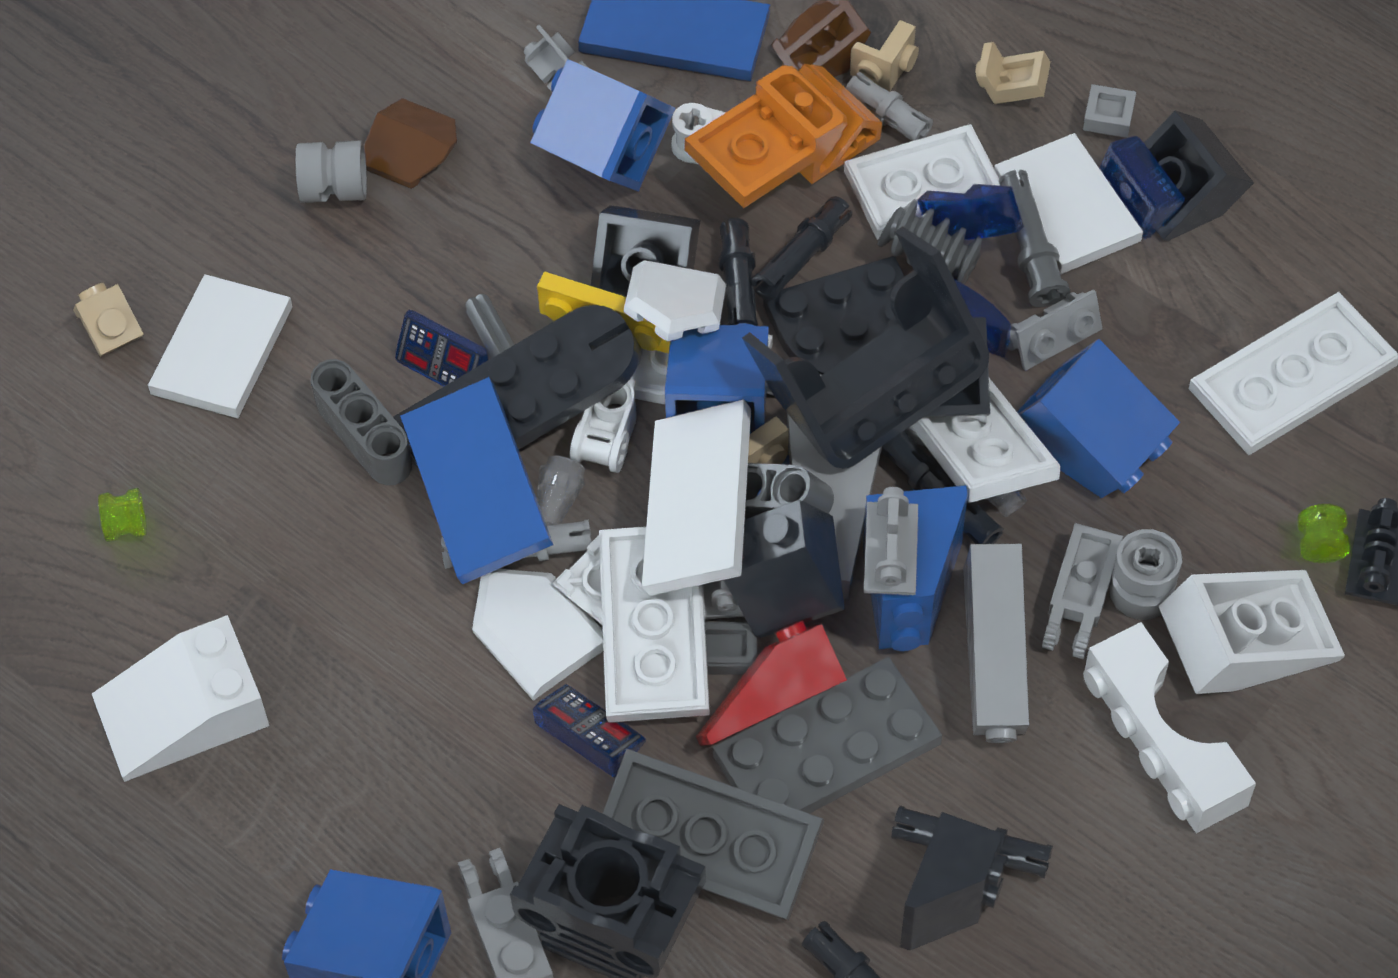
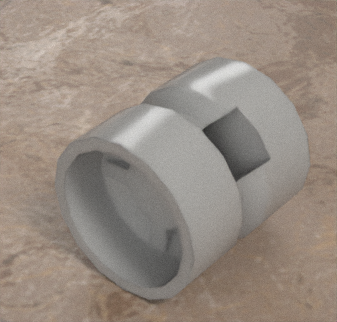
[296,140,367,203]
[1109,529,1182,620]

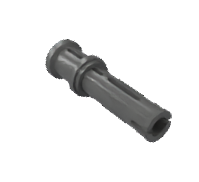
[999,169,1071,307]

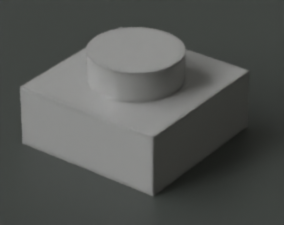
[1083,84,1136,138]

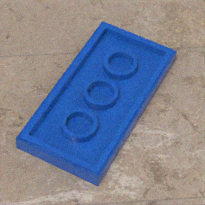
[578,0,770,81]
[400,377,554,585]

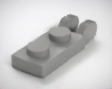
[1042,523,1123,659]
[458,848,553,978]

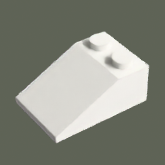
[1158,570,1345,694]
[92,615,270,782]

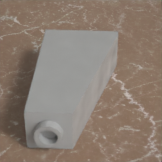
[787,413,882,599]
[963,544,1029,743]

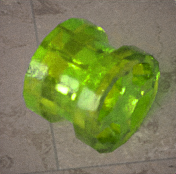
[98,488,147,542]
[1297,504,1351,563]

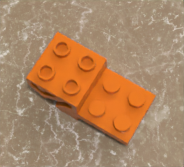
[684,64,882,208]

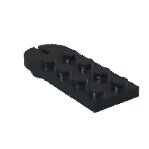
[393,305,642,466]

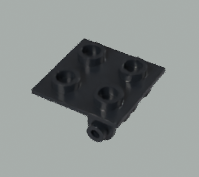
[1345,498,1398,605]

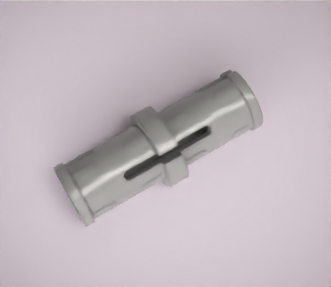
[846,72,933,141]

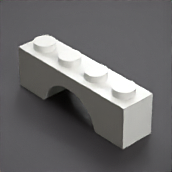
[1083,622,1256,833]

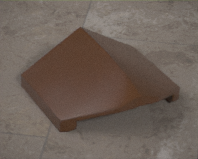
[771,0,872,77]
[364,98,457,189]

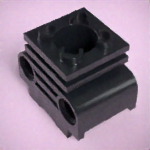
[510,804,706,978]

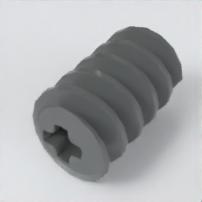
[877,199,982,291]

